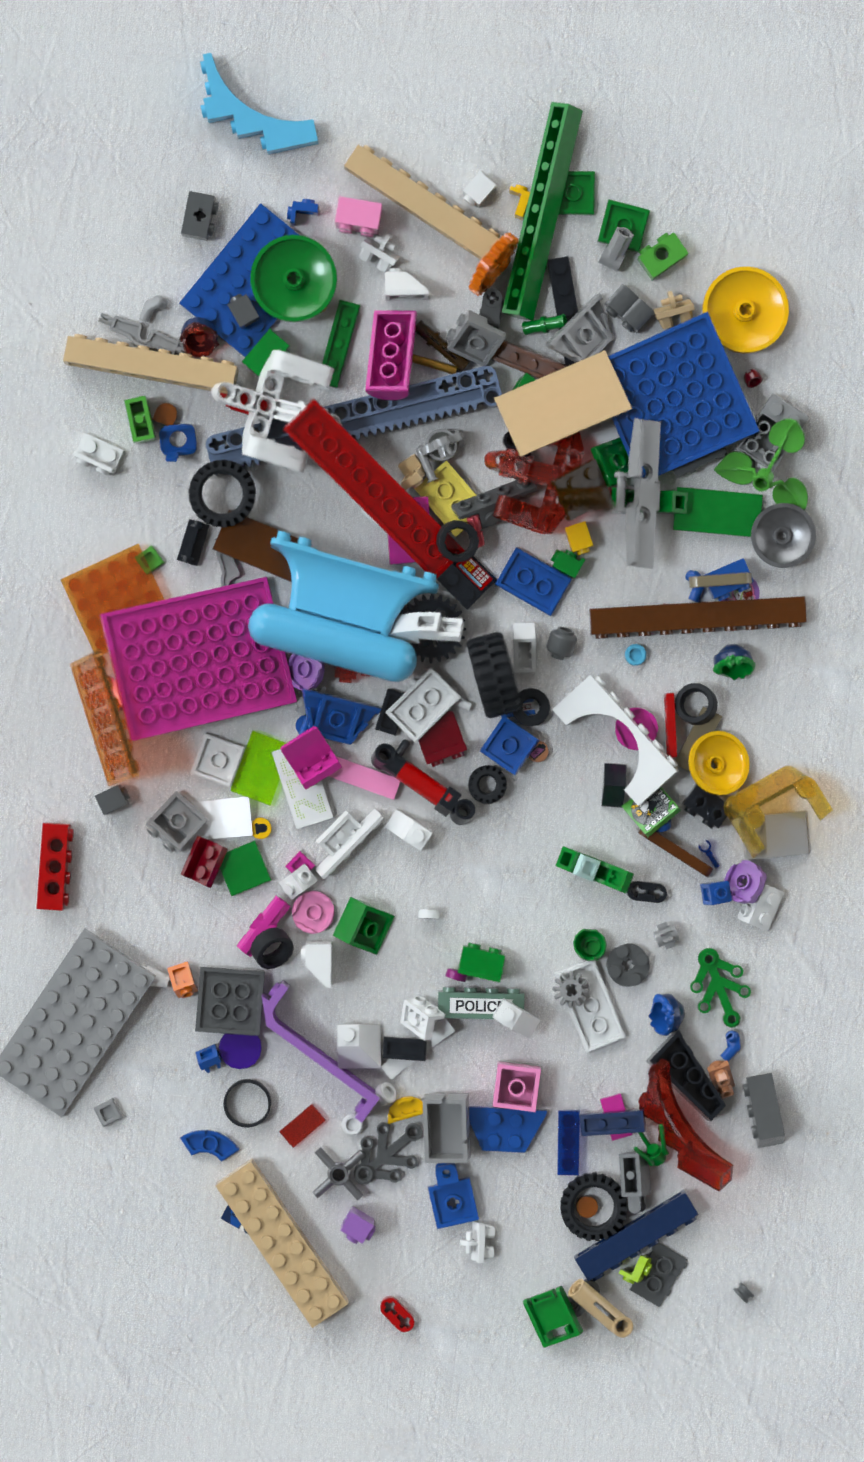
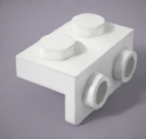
[737,884,785,931]

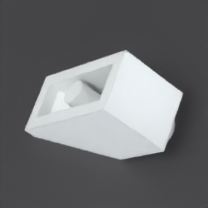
[493,998,540,1039]

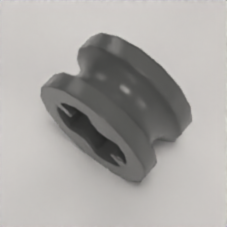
[733,1282,754,1303]

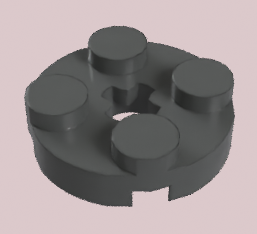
[606,943,650,987]

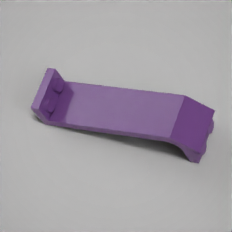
[262,980,380,1123]

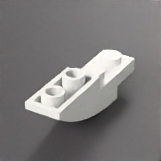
[379,612,464,644]

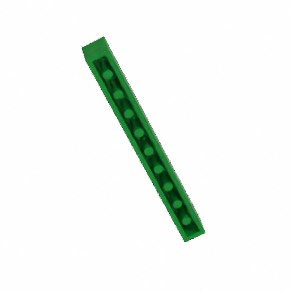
[502,102,583,321]

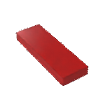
[664,693,677,758]

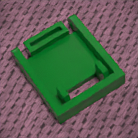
[523,1286,583,1348]

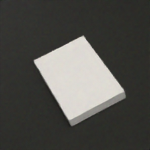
[385,667,461,743]

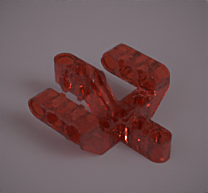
[484,431,612,534]

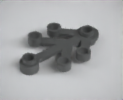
[354,1122,422,1184]

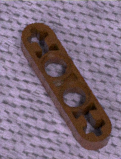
[638,829,713,878]

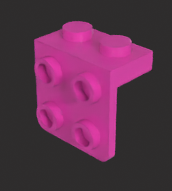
[280,726,342,790]

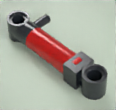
[371,739,476,825]

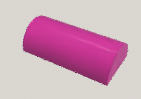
[365,310,417,400]

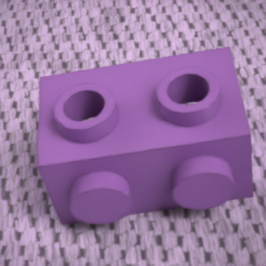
[340,1206,376,1244]

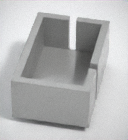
[423,1093,471,1163]

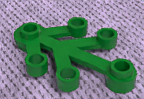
[690,948,751,1028]

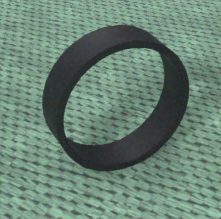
[223,1079,271,1128]

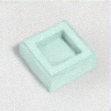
[573,854,601,881]

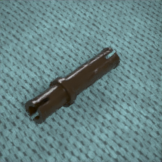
[415,320,470,372]

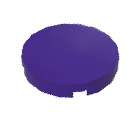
[219,1034,262,1069]

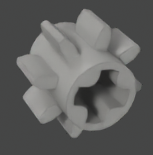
[653,922,679,950]

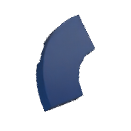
[180,1130,239,1162]

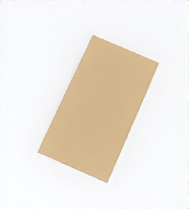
[494,351,632,457]

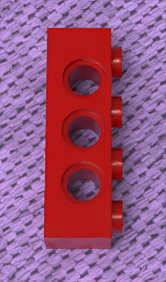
[36,822,74,911]

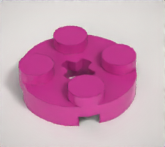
[615,708,658,750]

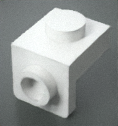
[279,864,317,900]

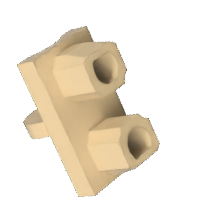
[653,291,695,329]

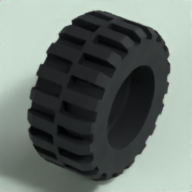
[466,632,522,718]

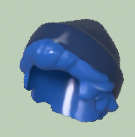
[648,994,685,1036]

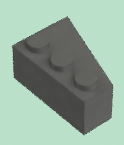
[743,1073,785,1148]

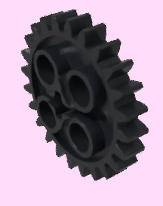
[401,594,466,664]

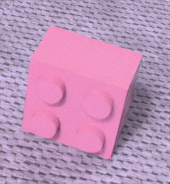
[335,196,383,238]
[492,1061,541,1112]

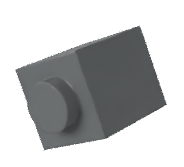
[228,294,260,330]
[95,784,130,815]

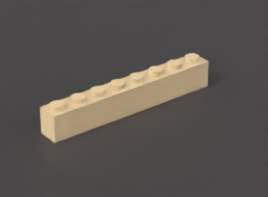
[344,144,500,260]
[63,334,239,394]

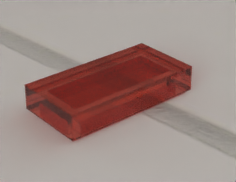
[279,1104,326,1148]

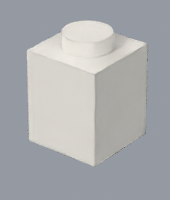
[463,171,496,208]

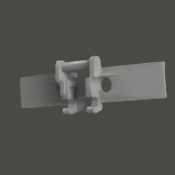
[613,418,661,569]

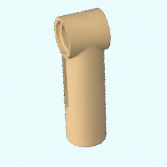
[568,1279,633,1338]

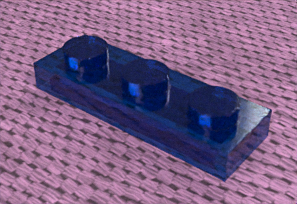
[557,1110,580,1175]

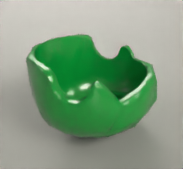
[573,929,607,961]

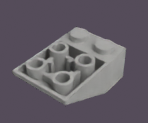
[737,393,809,472]

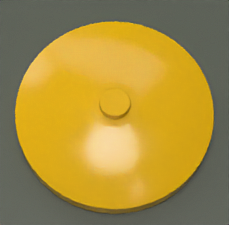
[702,266,789,354]

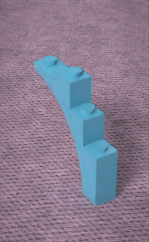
[200,53,318,155]

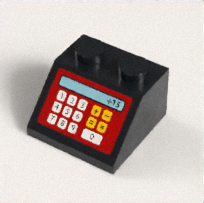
[437,556,497,610]

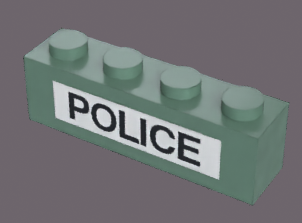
[438,987,524,1019]

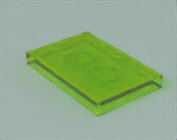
[230,730,286,806]

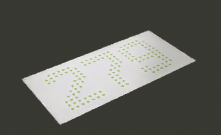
[272,749,333,829]

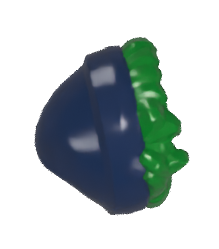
[713,644,756,681]

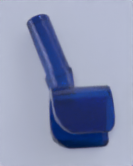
[698,840,720,869]

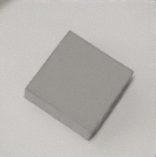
[94,1098,123,1127]

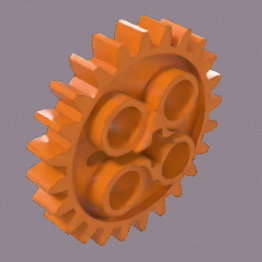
[468,232,519,296]

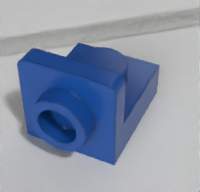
[700,881,732,905]

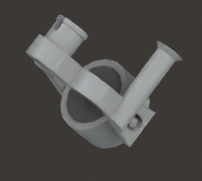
[416,429,465,483]

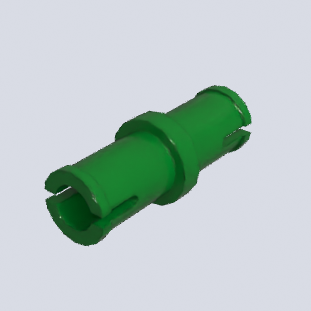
[522,314,567,335]

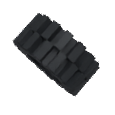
[468,765,507,804]

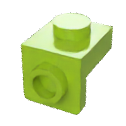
[619,1255,652,1284]

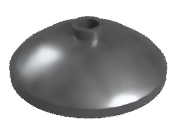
[751,503,816,568]

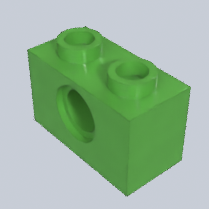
[637,232,689,280]
[124,396,157,444]

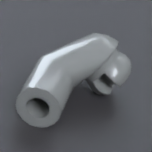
[139,296,167,323]

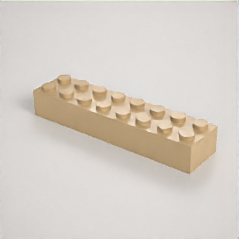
[215,1158,349,1328]

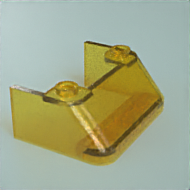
[724,765,833,858]

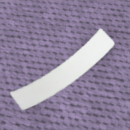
[381,1018,455,1080]

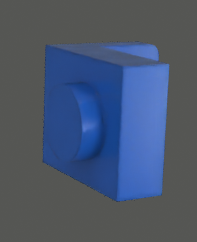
[287,199,319,226]

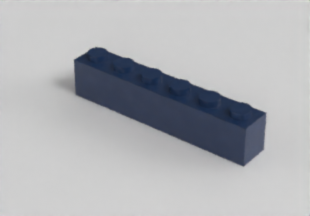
[574,1189,699,1281]

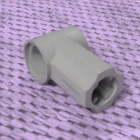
[599,227,634,272]

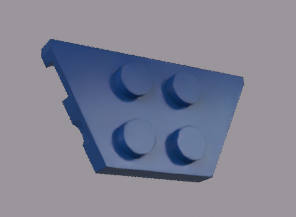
[302,688,381,745]
[469,1106,547,1153]

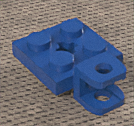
[428,1163,479,1229]

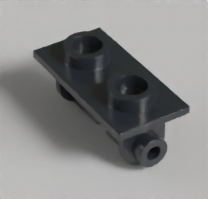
[177,519,210,566]

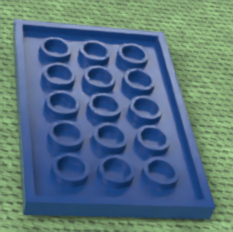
[179,203,299,357]

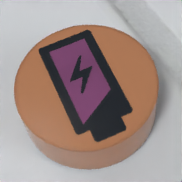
[529,741,548,762]

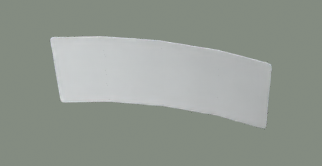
[189,797,253,841]

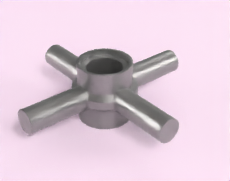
[312,1147,366,1201]

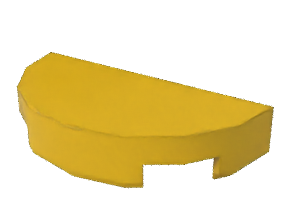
[387,1096,423,1124]

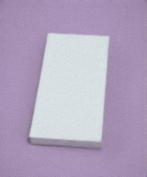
[554,961,626,1054]

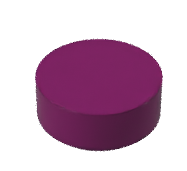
[445,968,468,982]

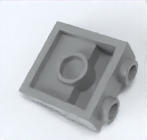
[446,310,506,366]
[146,791,208,853]

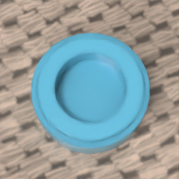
[625,644,646,666]

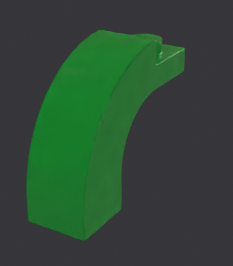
[611,488,688,514]
[555,846,634,894]

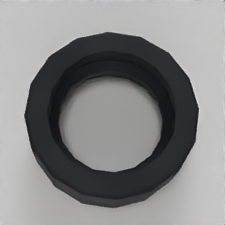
[436,520,479,562]
[675,683,718,725]
[250,927,294,969]

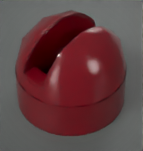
[744,369,763,388]

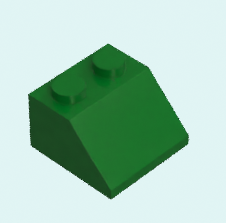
[333,897,395,955]
[457,942,505,983]

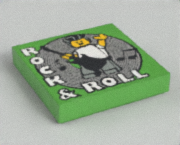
[622,787,681,837]

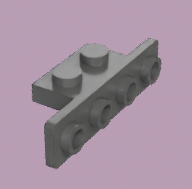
[451,476,537,529]

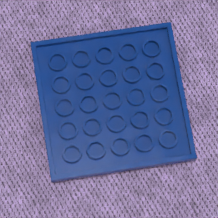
[608,312,760,478]

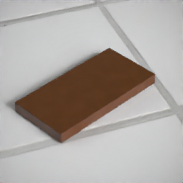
[212,510,299,583]

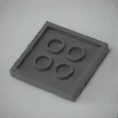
[195,967,265,1036]

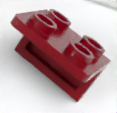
[418,711,467,767]

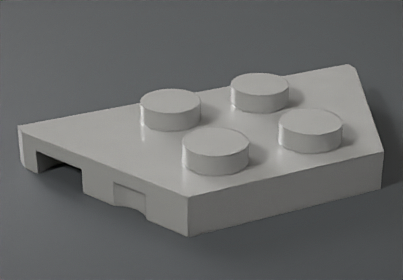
[545,293,613,363]

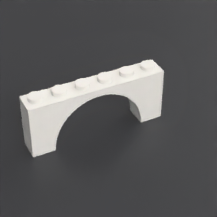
[552,675,679,806]

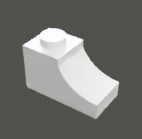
[513,622,536,673]
[385,809,433,851]

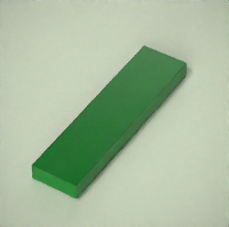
[322,300,360,389]

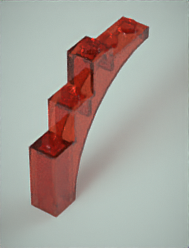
[638,1058,733,1192]

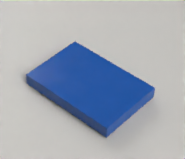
[495,547,572,616]

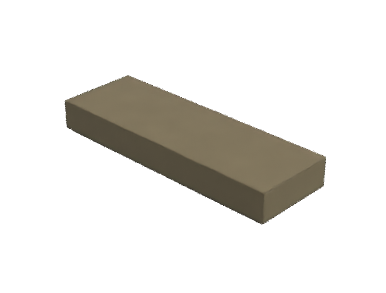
[675,707,722,772]

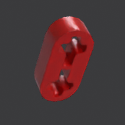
[380,1296,414,1332]

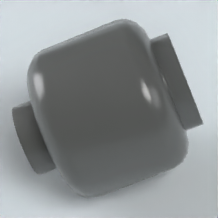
[546,626,577,660]

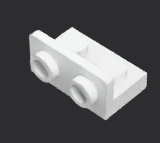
[73,433,124,476]
[400,996,445,1041]

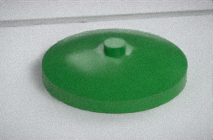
[250,235,337,322]

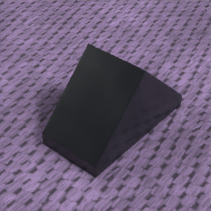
[601,763,626,808]

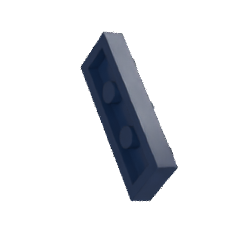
[579,1109,646,1136]

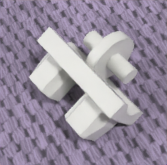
[359,234,400,273]
[460,1221,495,1263]

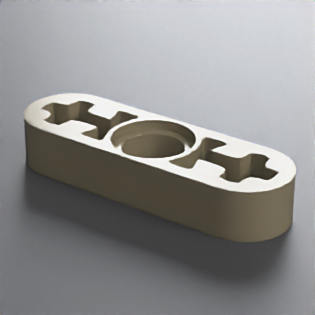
[689,572,752,588]

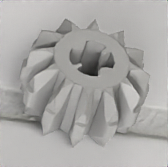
[552,971,589,1008]

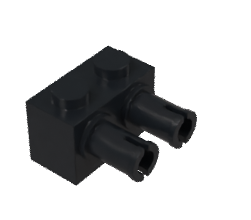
[682,784,733,829]

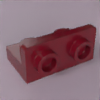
[181,836,228,888]

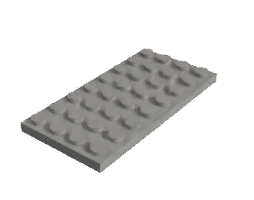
[0,928,156,1117]

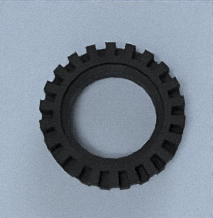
[188,460,256,528]
[560,1172,627,1241]

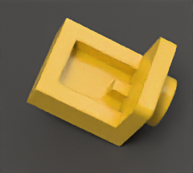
[509,184,530,220]

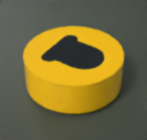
[252,817,272,839]

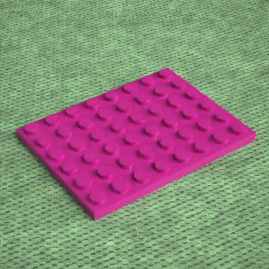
[100,577,297,742]

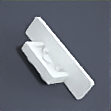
[315,809,384,879]

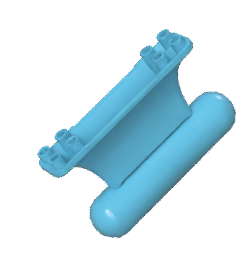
[248,531,439,682]

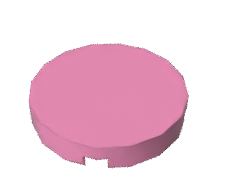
[292,891,335,934]

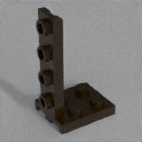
[551,459,616,521]

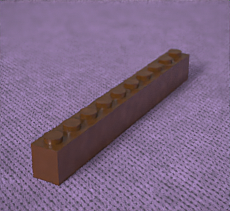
[589,596,807,639]

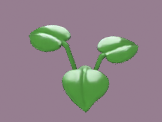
[714,419,808,511]

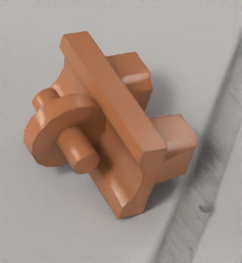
[707,1060,735,1099]

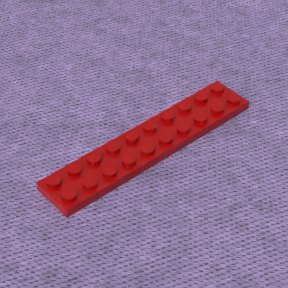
[283,398,465,578]

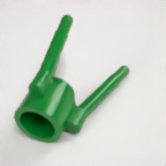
[634,1124,669,1166]

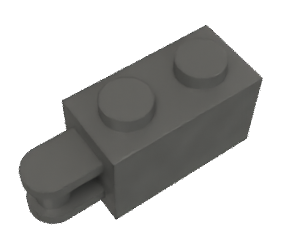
[619,1151,651,1214]

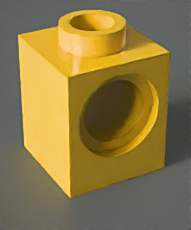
[564,521,593,555]

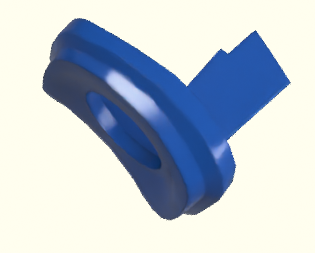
[159,424,197,462]

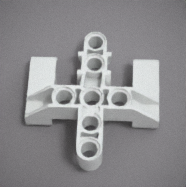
[211,350,342,473]

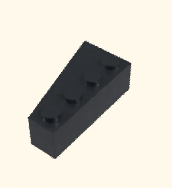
[646,1030,726,1121]

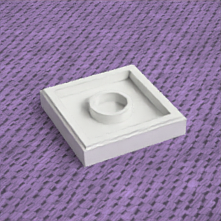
[190,733,245,788]

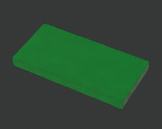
[673,487,763,537]

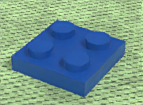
[480,716,540,776]

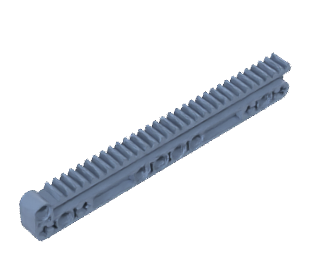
[206,366,502,476]

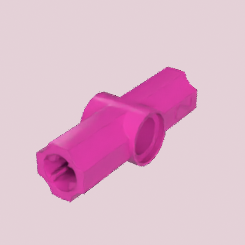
[237,895,290,957]

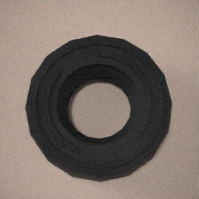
[513,688,550,726]

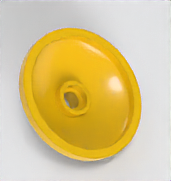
[688,731,750,795]

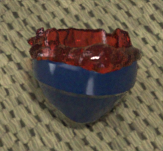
[179,317,219,358]

